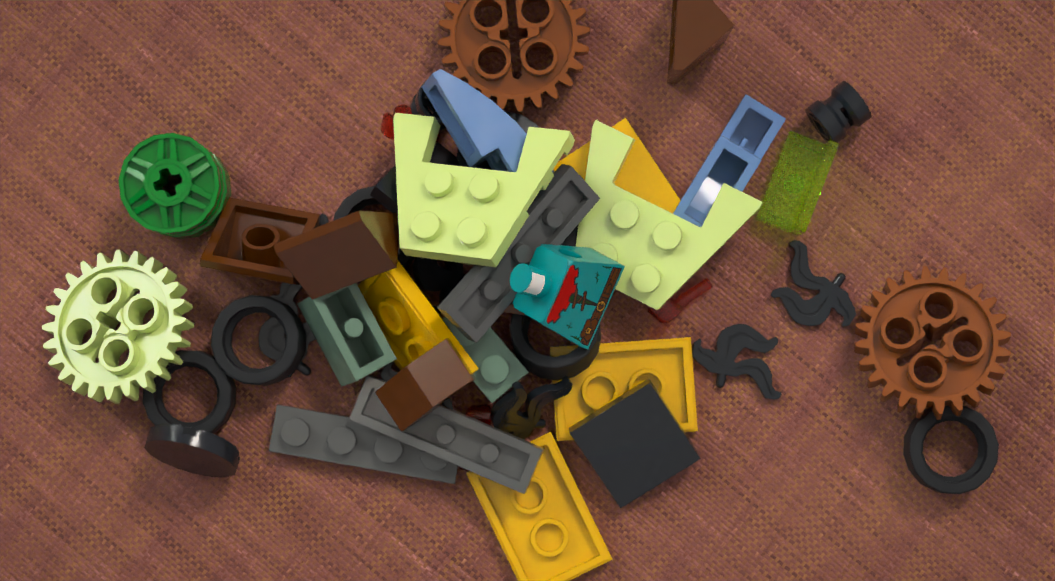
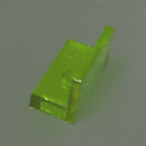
[755,131,839,236]

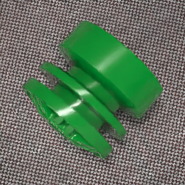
[118,133,232,239]

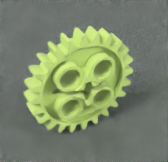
[42,249,194,404]

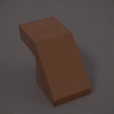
[375,338,476,432]

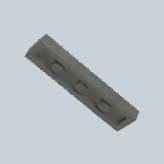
[437,164,600,343]
[349,375,544,494]
[269,404,458,484]

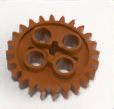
[438,0,590,114]
[854,266,1011,420]

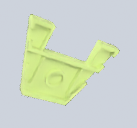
[393,113,575,267]
[576,120,763,310]

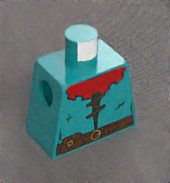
[510,244,625,349]

